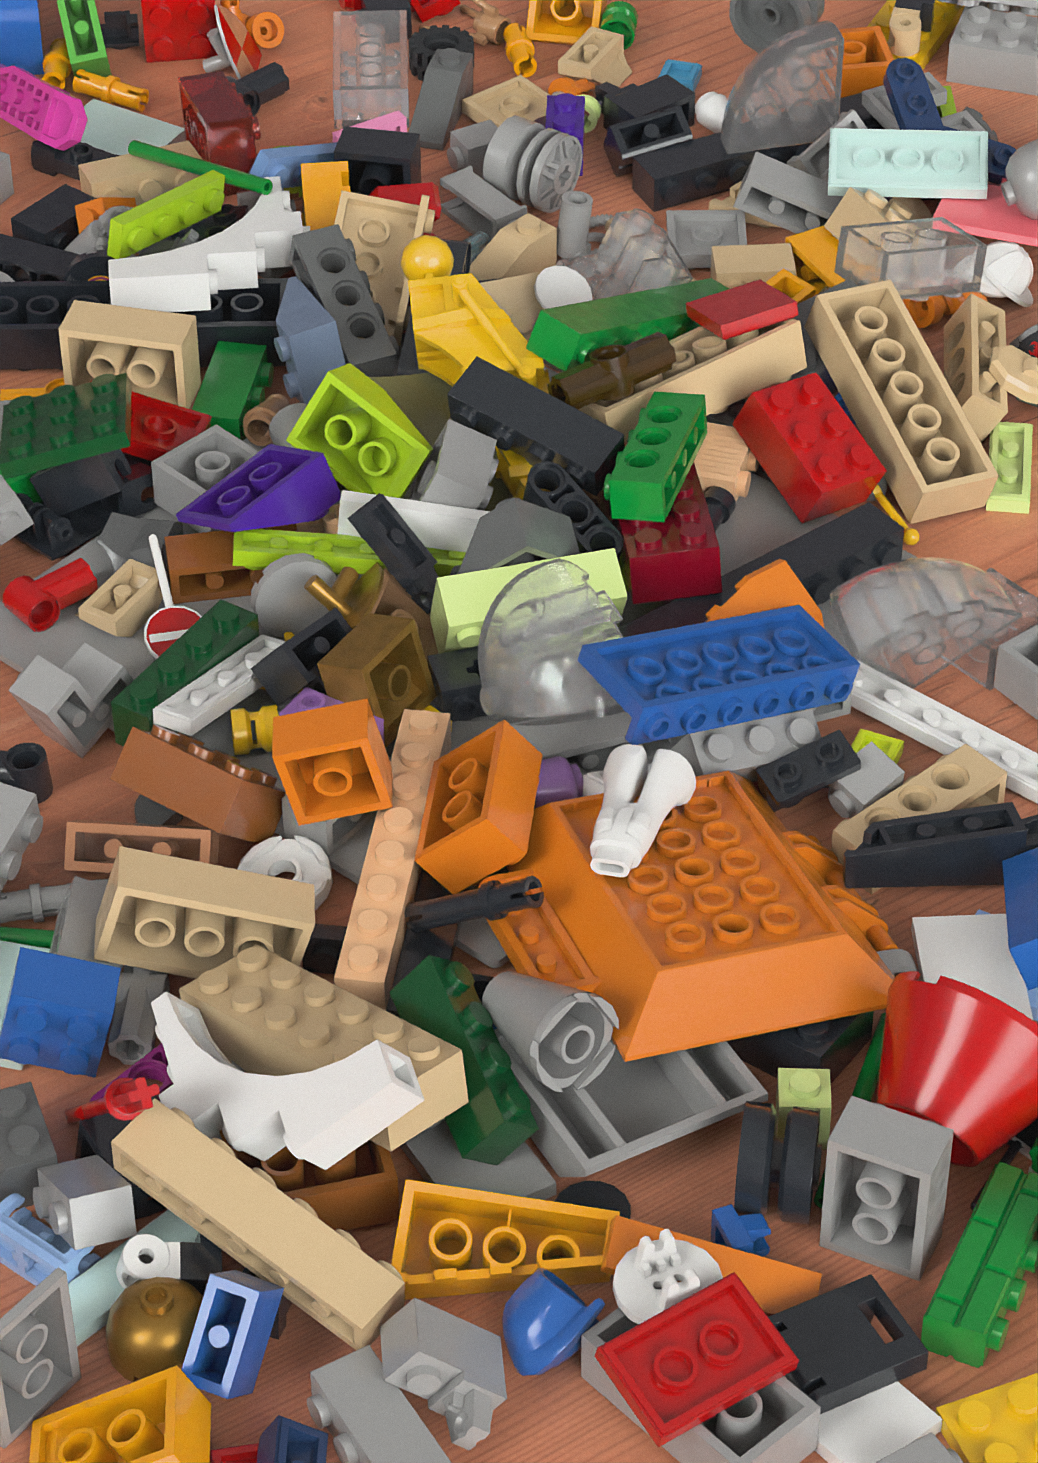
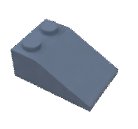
[274,276,346,404]

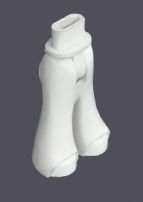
[590,744,696,877]

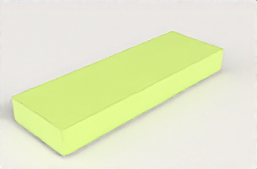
[986,422,1033,514]

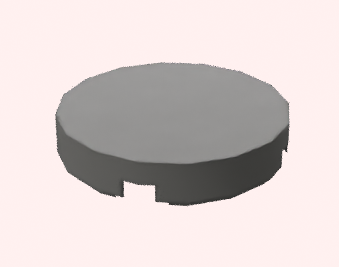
[251,553,337,638]

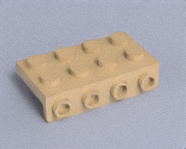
[329,190,436,346]

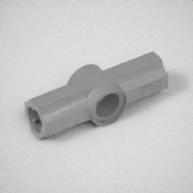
[108,965,170,1065]

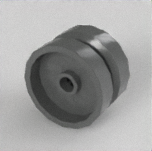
[729,0,825,56]

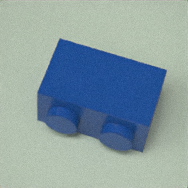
[181,1270,284,1399]

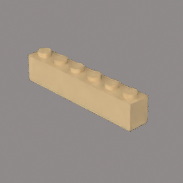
[111,1098,405,1350]

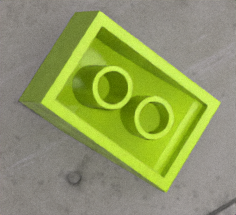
[285,363,434,499]

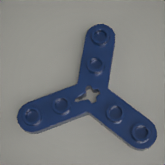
[883,58,1016,202]

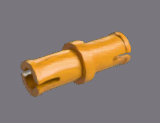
[503,23,537,78]
[42,38,72,89]
[73,69,149,112]

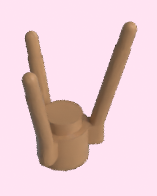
[419,0,511,46]

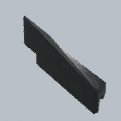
[843,802,1038,888]

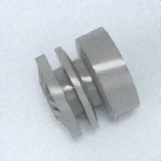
[483,115,583,213]

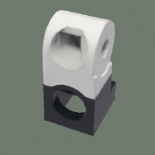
[116,1233,222,1296]

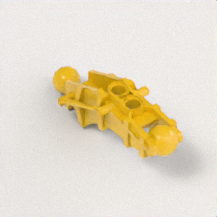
[401,235,551,500]

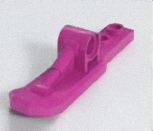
[0,63,88,151]

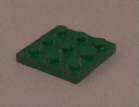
[0,373,131,480]

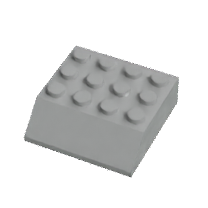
[494,1029,768,1177]

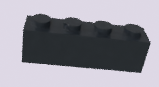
[447,356,625,496]

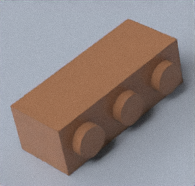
[64,820,219,873]

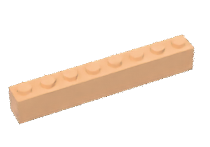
[334,709,451,1011]

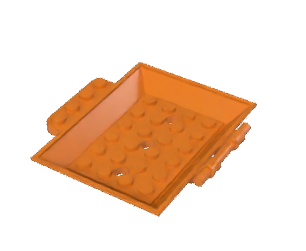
[479,771,898,1062]

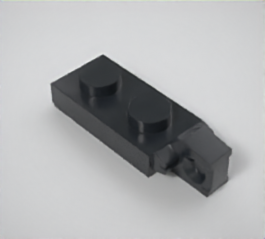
[347,493,438,614]

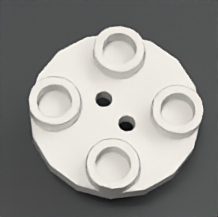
[613,1229,723,1325]

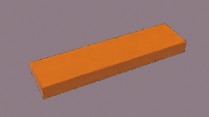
[601,1215,822,1317]

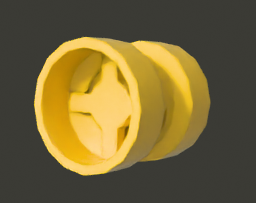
[230,705,278,755]

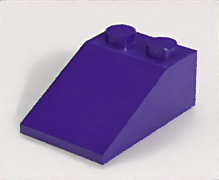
[176,444,341,532]

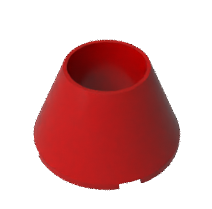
[876,971,1038,1167]

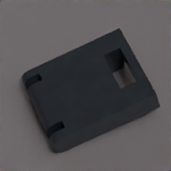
[768,1274,929,1414]

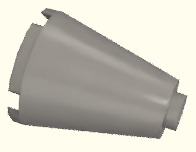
[482,971,619,1092]

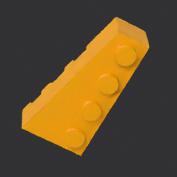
[301,161,351,231]
[391,1179,620,1300]

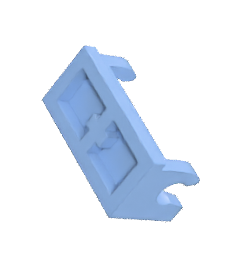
[0,1193,101,1286]

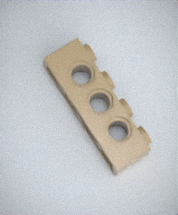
[944,293,1008,443]
[831,744,1007,895]

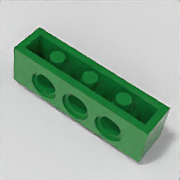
[604,391,708,522]

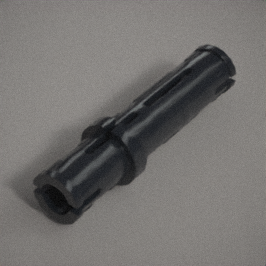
[404,876,544,933]

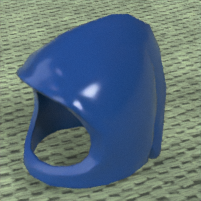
[502,1268,605,1376]

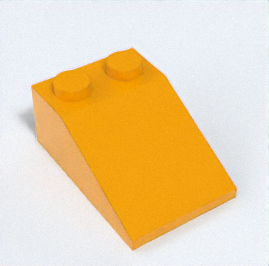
[29,1365,211,1463]

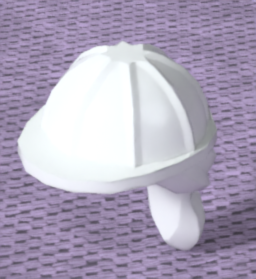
[928,240,1034,307]

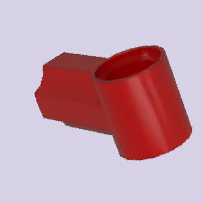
[2,558,98,632]

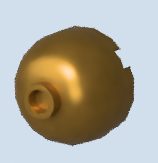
[106,1277,203,1382]

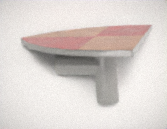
[203,5,262,79]

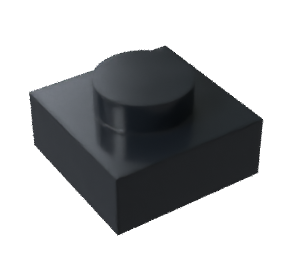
[302,924,347,974]

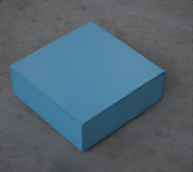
[658,59,702,92]

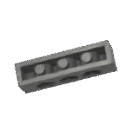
[289,224,400,377]

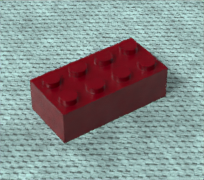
[609,462,722,604]

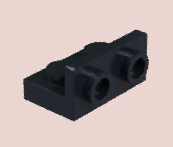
[756,729,861,812]

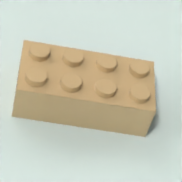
[94,846,315,979]

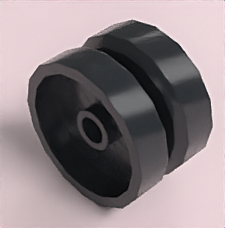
[734,1101,822,1225]

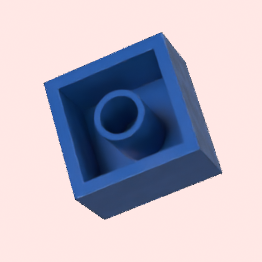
[0,947,121,1077]

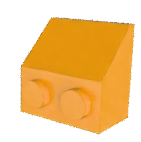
[526,0,607,45]

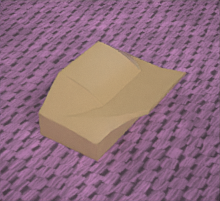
[558,26,632,87]
[75,559,167,637]

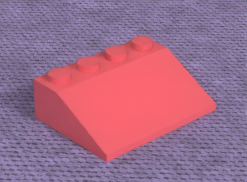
[930,178,1038,247]

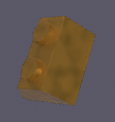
[317,613,436,748]

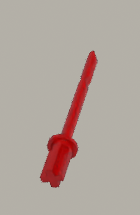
[64,1077,160,1124]

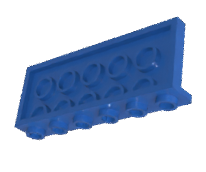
[577,605,860,745]

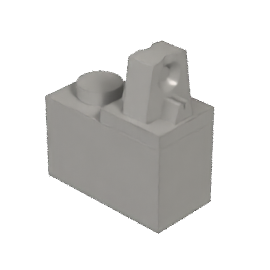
[380,1297,507,1450]

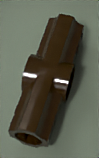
[547,332,676,409]

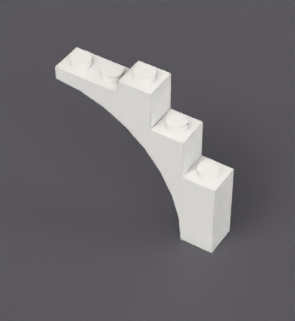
[108,176,310,312]
[151,992,424,1170]

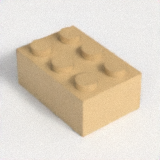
[59,300,201,409]

